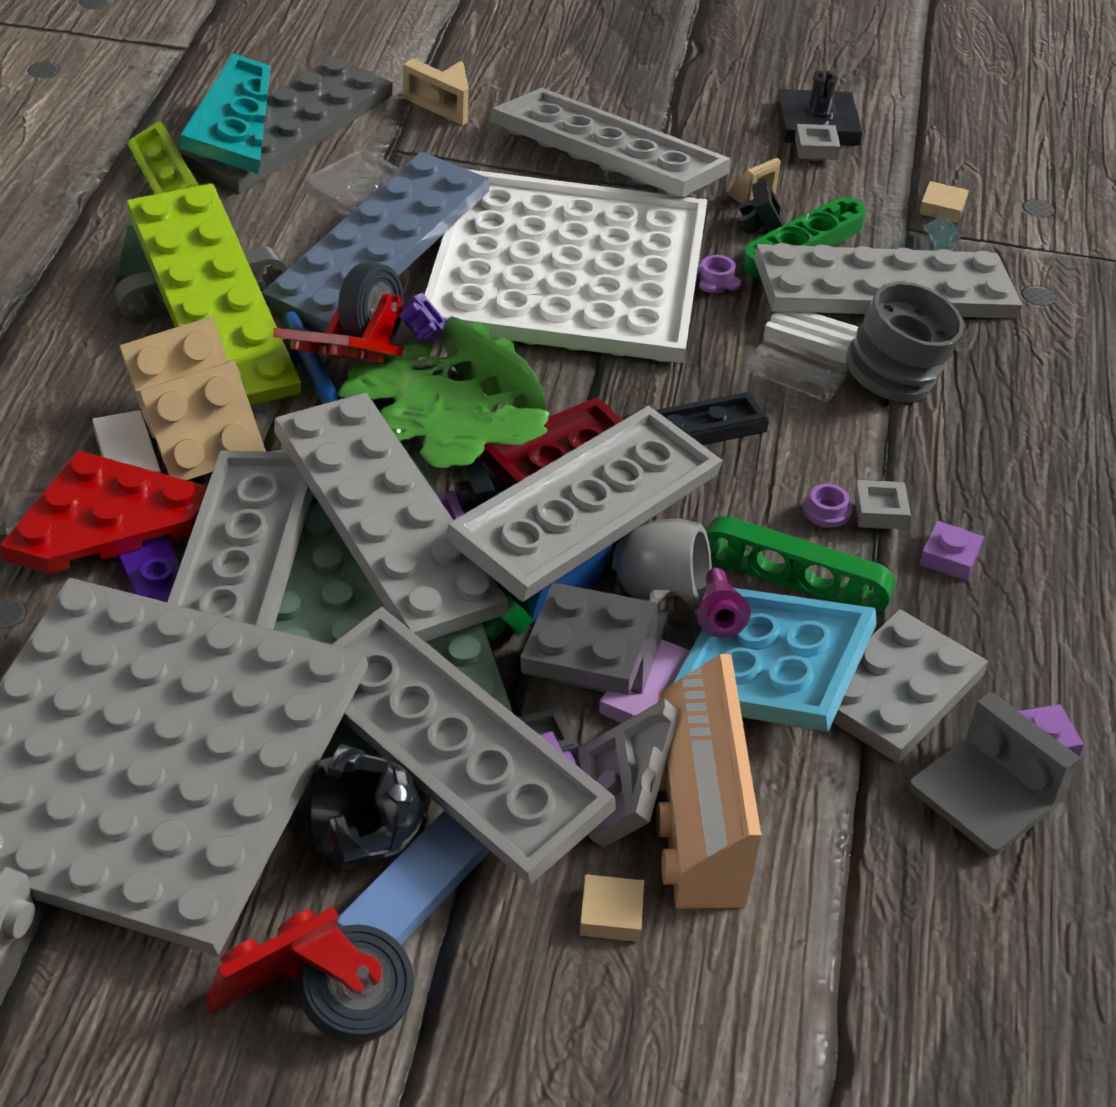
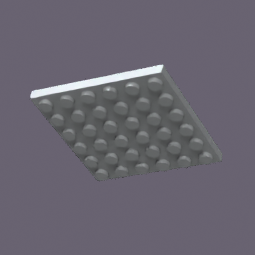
[0,577,368,956]

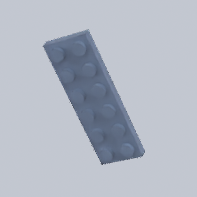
[262,151,489,333]

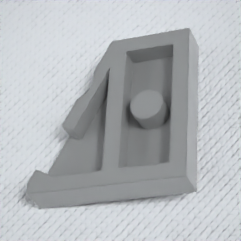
[578,699,679,848]

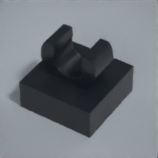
[738,178,785,233]

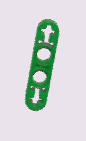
[743,197,866,279]
[706,516,896,613]

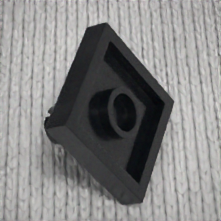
[776,71,863,145]

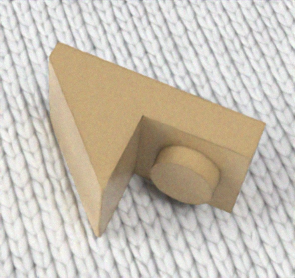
[403,59,468,126]

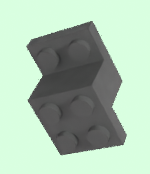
[520,582,669,695]

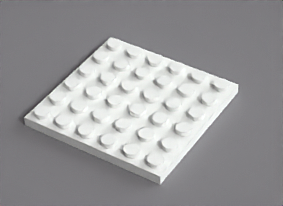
[425,169,707,363]

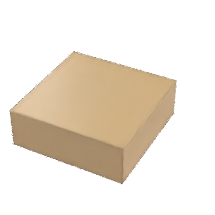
[919,181,969,223]
[579,874,644,942]

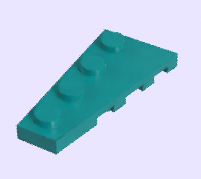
[179,53,271,174]

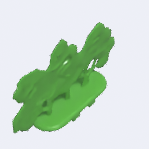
[337,316,550,468]

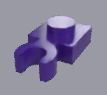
[399,292,445,343]

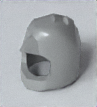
[612,518,712,610]

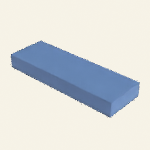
[336,811,490,945]

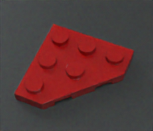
[0,450,208,574]

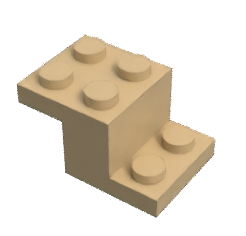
[119,316,266,480]

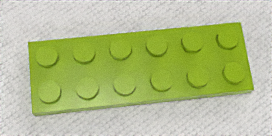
[127,183,301,406]

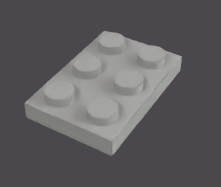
[833,609,988,764]

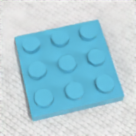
[673,588,877,732]

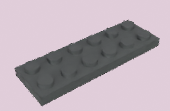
[179,57,393,194]

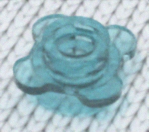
[925,212,961,252]

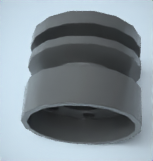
[846,281,964,403]

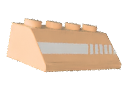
[656,654,761,909]

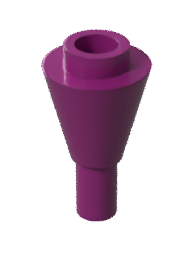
[697,568,751,638]

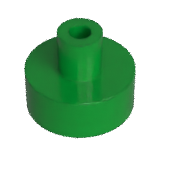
[482,590,533,641]

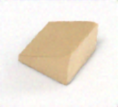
[728,158,781,204]

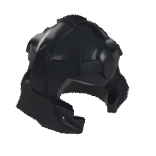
[308,744,426,875]

